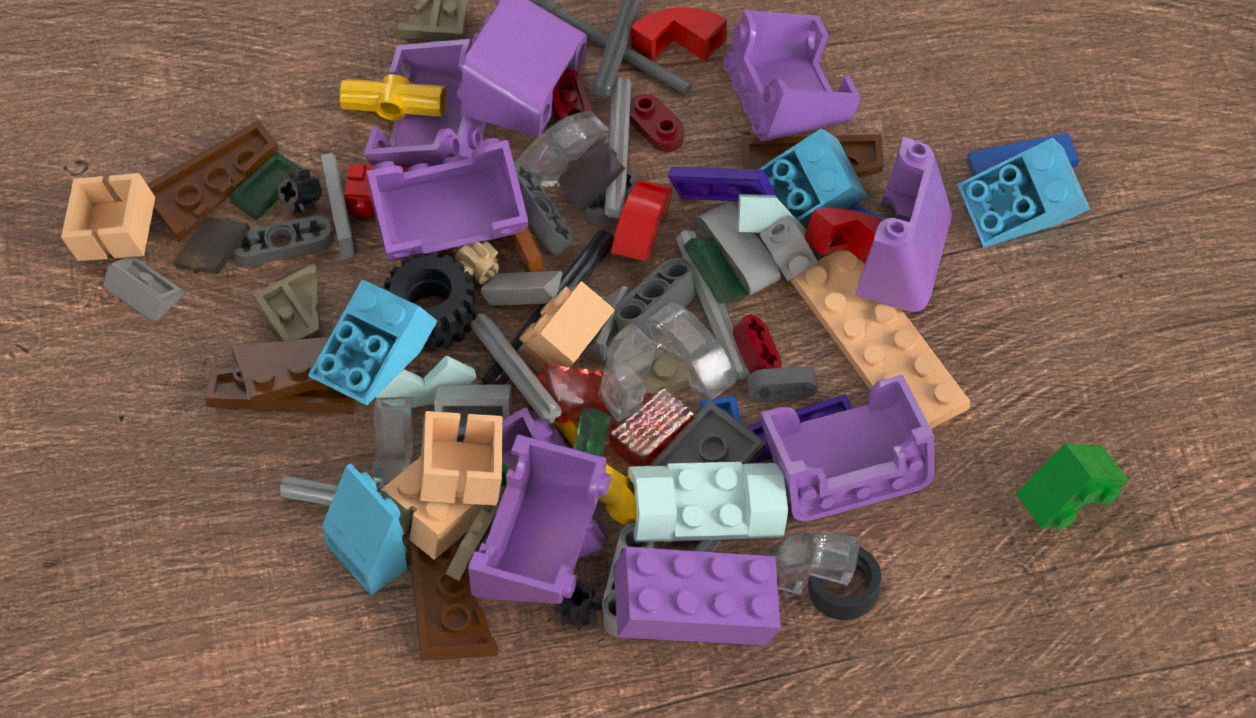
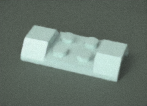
[628,462,788,542]

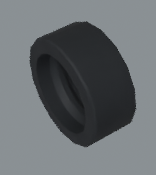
[808,543,882,620]

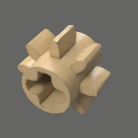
[455,241,499,285]

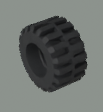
[384,252,476,352]

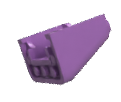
[855,137,952,312]
[761,374,935,522]
[468,434,611,604]

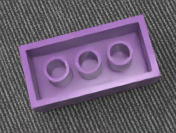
[614,547,781,646]

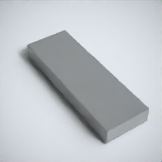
[321,153,355,260]

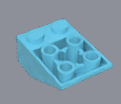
[758,128,867,244]
[957,138,1090,247]
[308,279,437,406]
[322,463,407,596]

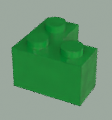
[1015,443,1129,529]

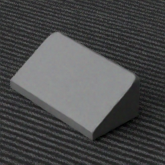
[104,257,184,321]
[481,270,563,306]
[580,286,629,364]

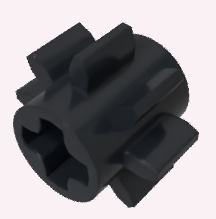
[278,169,322,213]
[554,579,602,631]

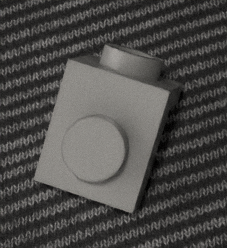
[760,216,818,282]

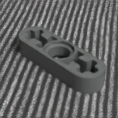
[514,162,574,254]
[229,215,333,267]

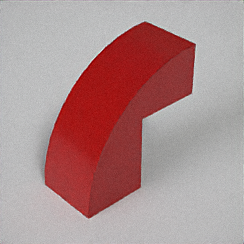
[631,7,727,61]
[611,179,673,261]
[804,208,883,264]

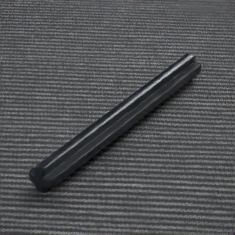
[482,229,614,385]

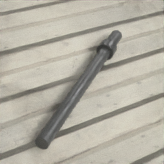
[530,0,692,95]

